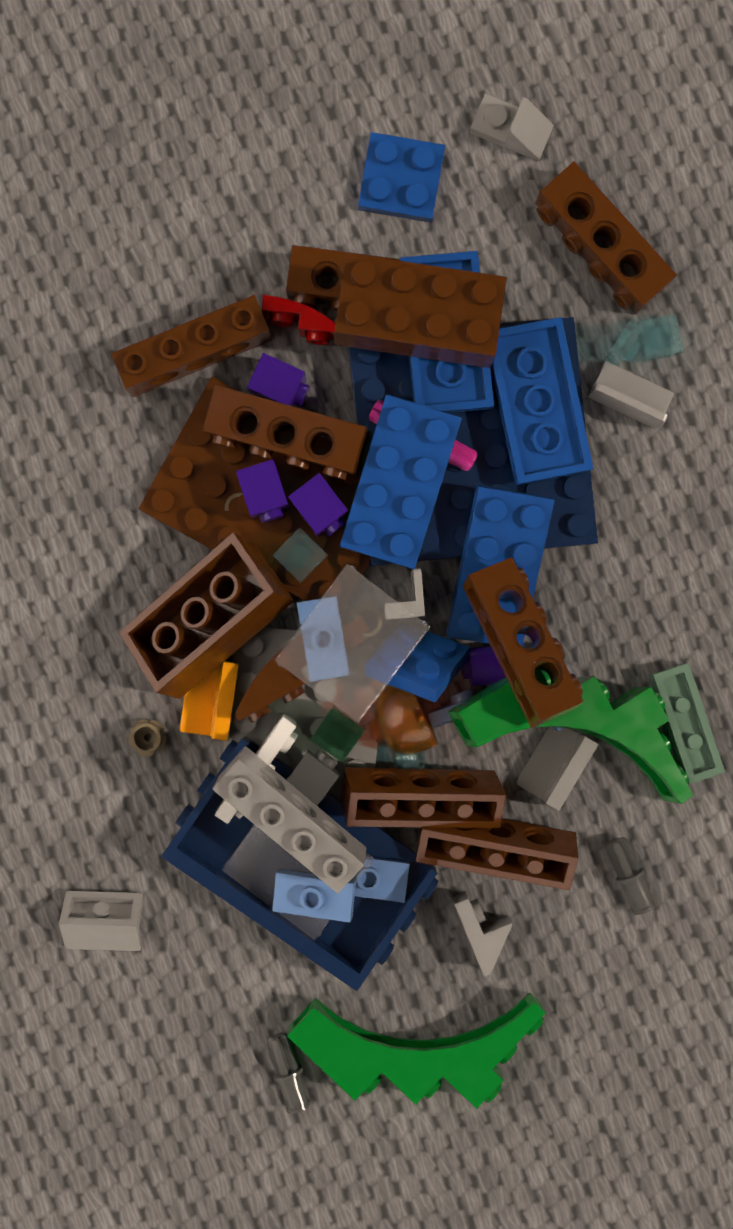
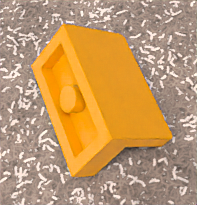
[180,661,239,741]

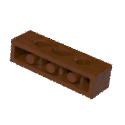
[535,161,677,315]
[286,245,399,312]
[111,295,273,397]
[202,385,370,480]
[462,557,584,729]
[340,767,506,828]
[416,819,578,891]

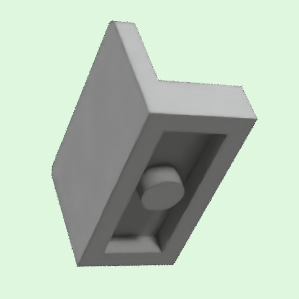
[588,361,675,429]
[383,568,425,620]
[516,726,599,811]
[59,891,143,951]

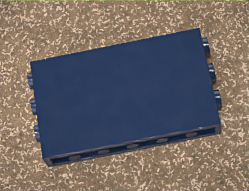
[161,736,439,991]

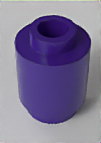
[461,646,506,686]

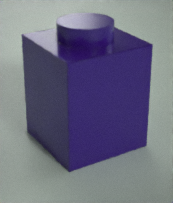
[247,353,310,407]
[236,459,290,523]
[288,473,348,537]

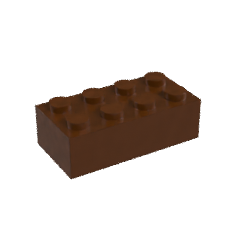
[334,253,507,368]
[119,532,294,699]

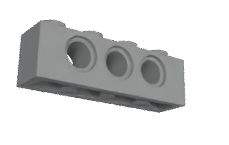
[213,746,366,894]

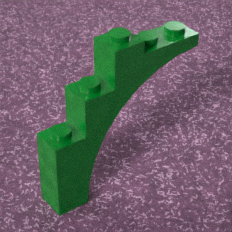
[447,669,693,804]
[287,993,546,1109]

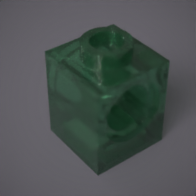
[310,705,366,763]

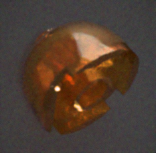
[368,684,438,755]

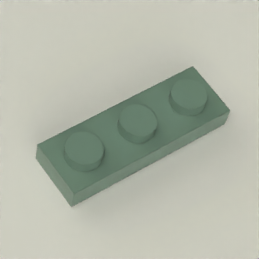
[649,663,725,784]

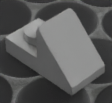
[470,94,554,161]
[452,892,512,977]

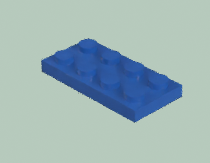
[399,251,494,413]
[491,317,594,486]
[340,394,462,569]
[446,484,555,646]

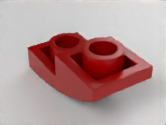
[261,295,336,345]

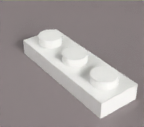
[215,714,298,824]

